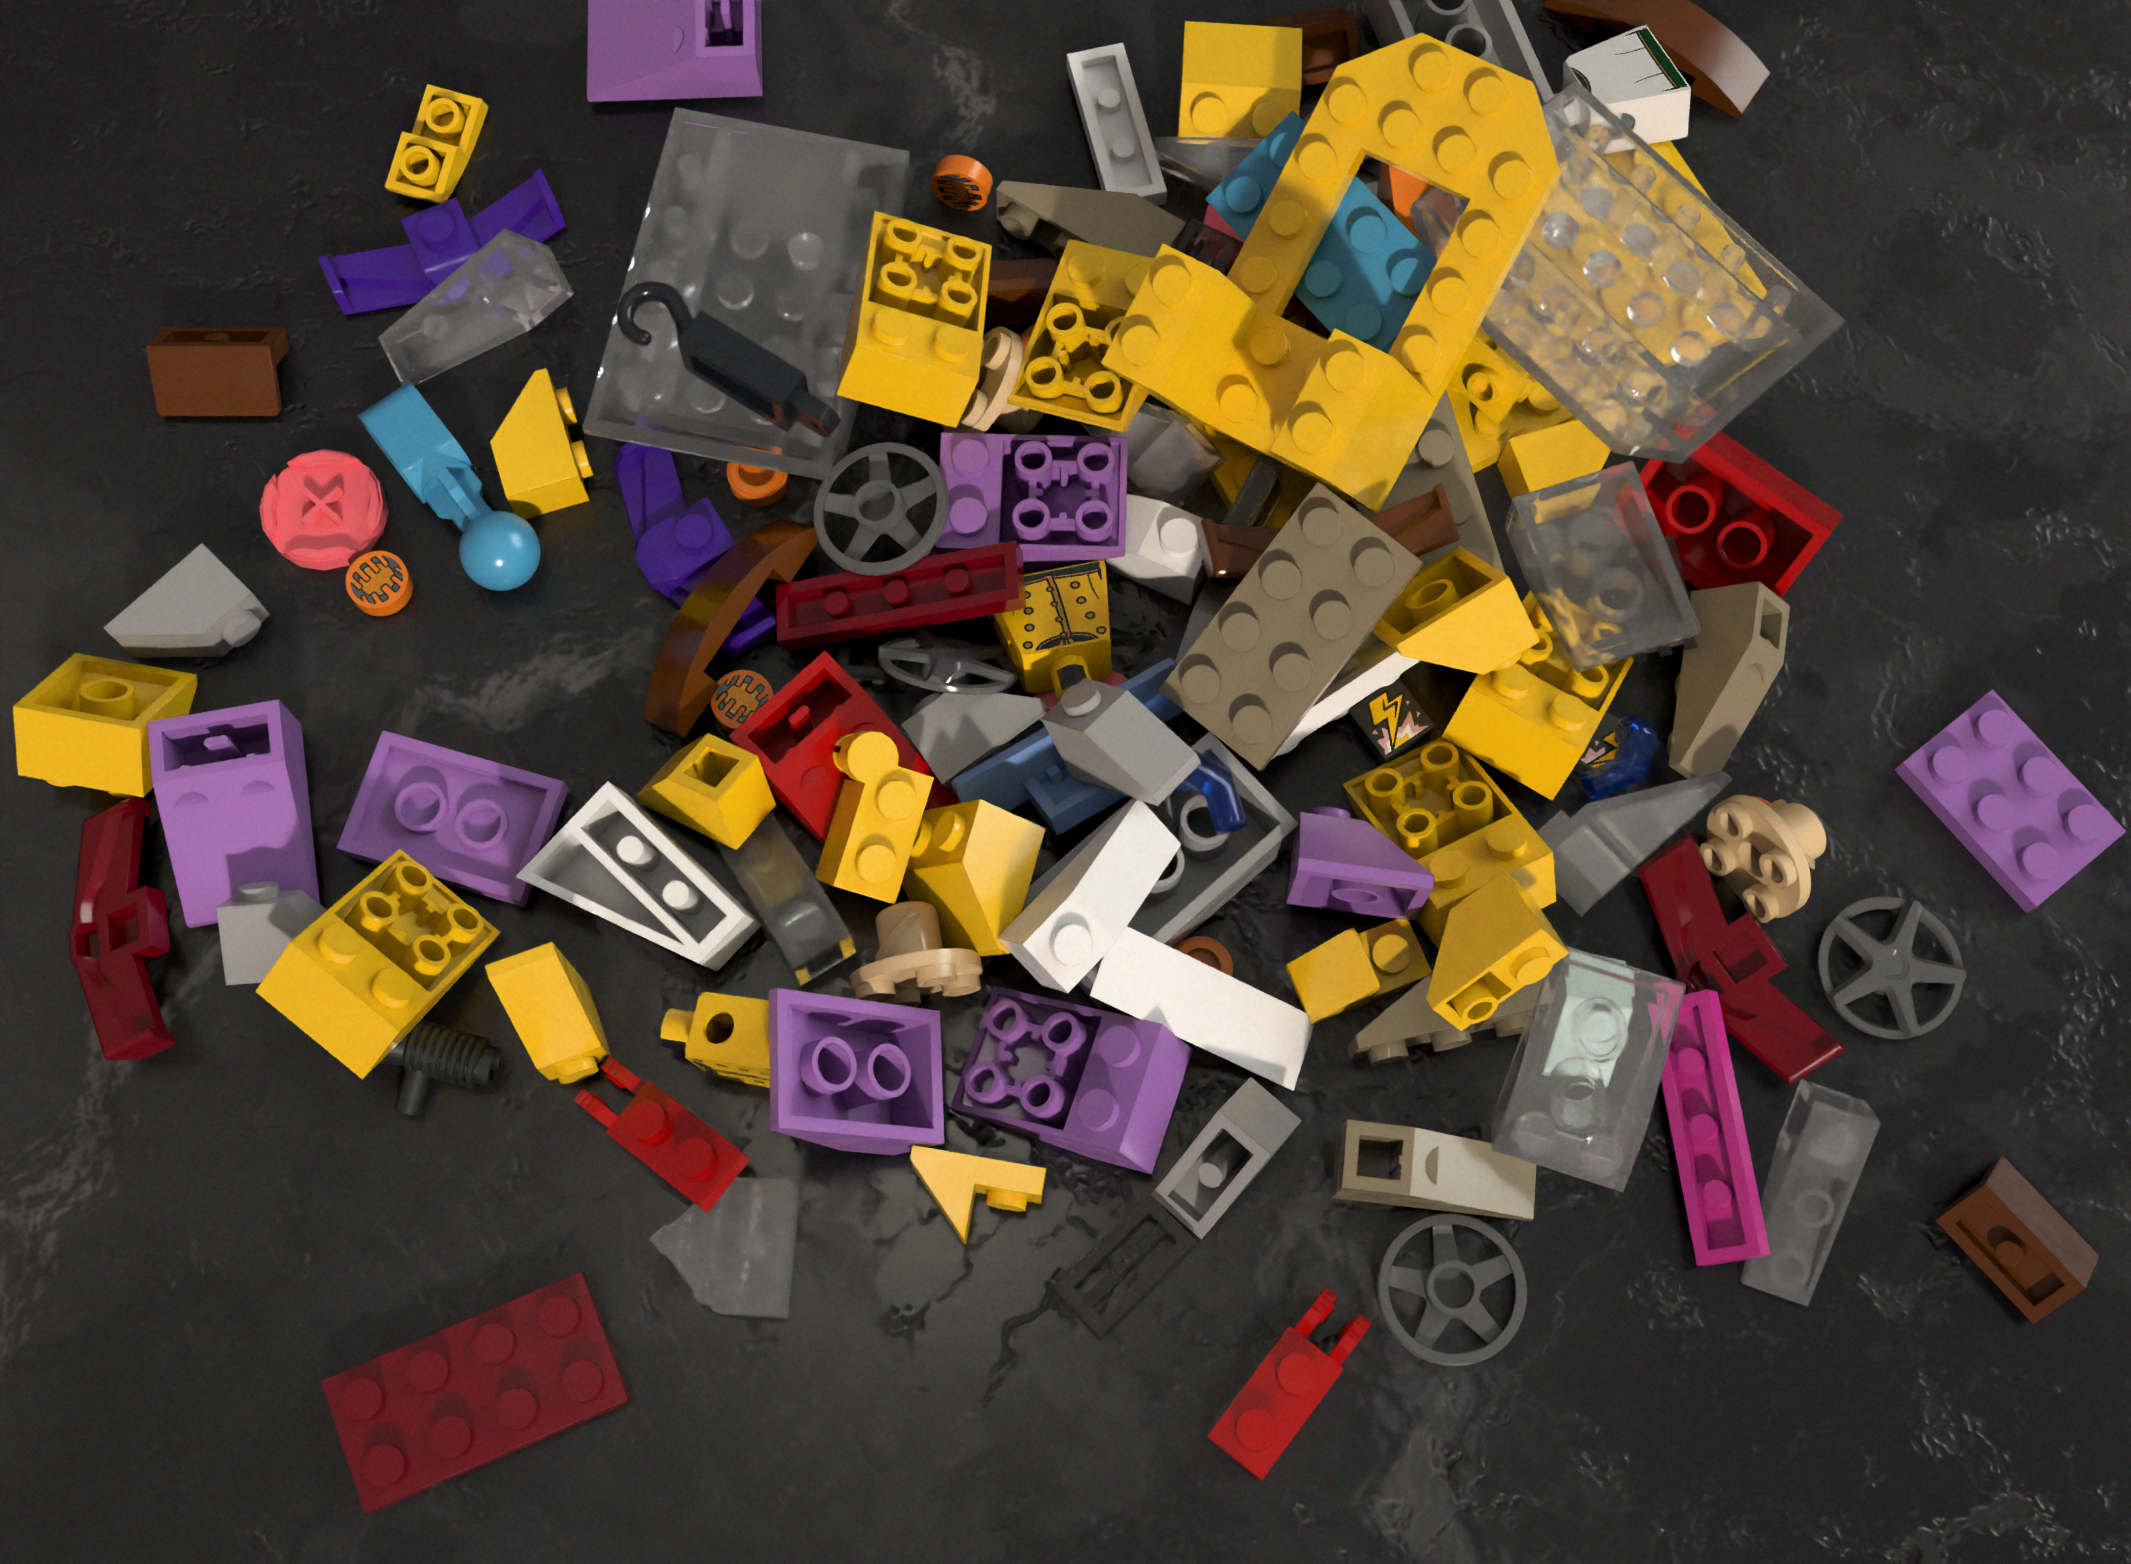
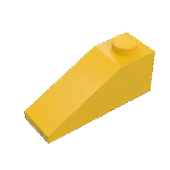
[485,942,612,1084]

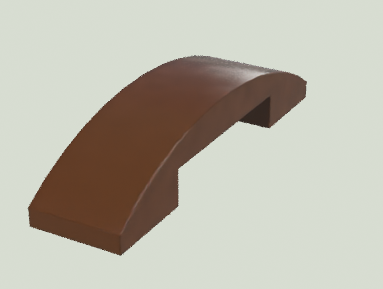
[1543,0,1770,120]
[644,519,818,738]

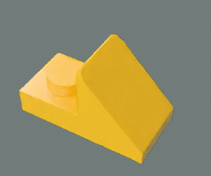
[1285,919,1432,1026]
[910,1145,1046,1244]

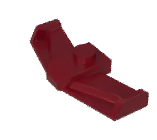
[68,796,176,1060]
[1636,832,1848,1086]

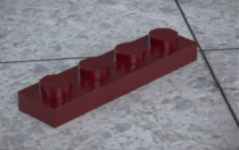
[776,540,1026,651]

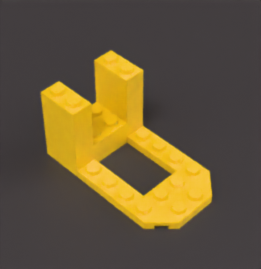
[1101,33,1562,513]

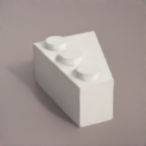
[515,781,762,972]

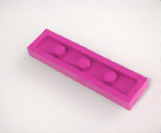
[1646,989,1771,1266]

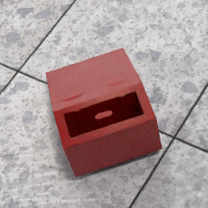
[729,651,959,847]

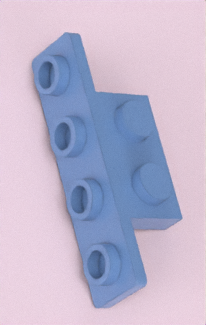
[951,658,1184,836]

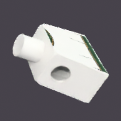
[1553,25,1691,152]

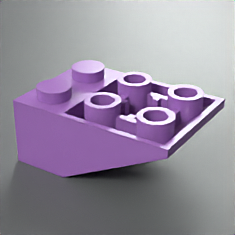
[587,0,763,102]
[936,432,1128,574]
[147,699,320,928]
[950,986,1193,1174]

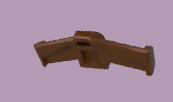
[1197,484,1460,579]

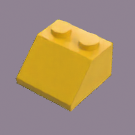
[1176,21,1302,149]
[1371,545,1540,675]
[13,653,197,798]
[902,799,1045,956]

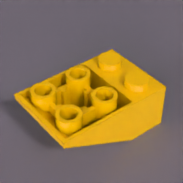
[836,211,992,428]
[1006,239,1155,433]
[1441,584,1642,801]
[1342,737,1556,950]
[255,849,501,1080]

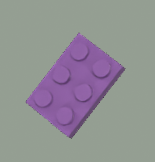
[1894,689,2126,913]
[336,730,568,907]

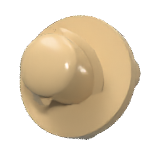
[938,327,1044,435]
[1700,795,1827,923]
[849,901,983,1007]

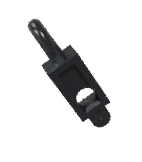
[617,280,841,437]

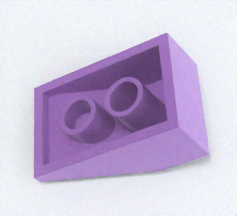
[769,988,944,1155]

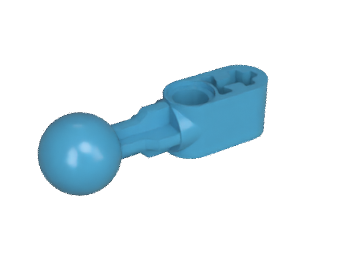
[357,381,541,591]

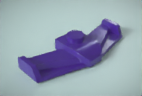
[317,168,566,315]
[613,426,777,660]

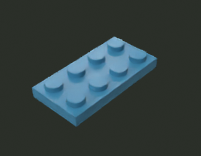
[1205,110,1438,354]

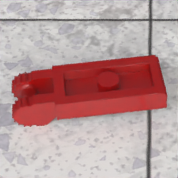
[573,1056,751,1213]
[1206,1286,1372,1481]

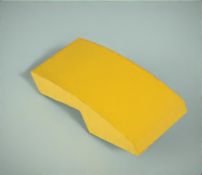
[385,84,489,204]

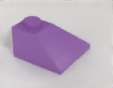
[1286,807,1434,921]

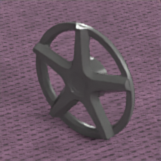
[813,442,950,576]
[877,629,1019,695]
[1817,897,1966,1039]
[1375,1212,1527,1367]

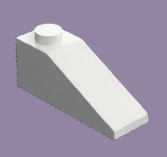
[1104,494,1215,605]
[997,798,1181,993]

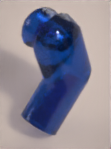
[1581,715,1658,802]
[1174,750,1247,835]

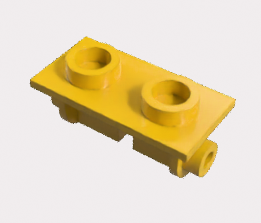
[1450,328,1537,425]

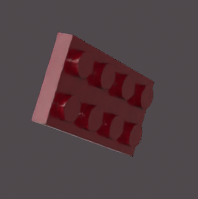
[321,1272,632,1513]

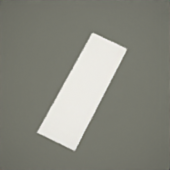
[1089,926,1314,1091]

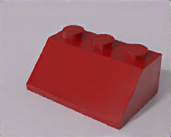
[1605,410,1843,598]

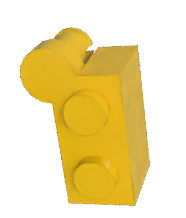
[814,730,934,904]

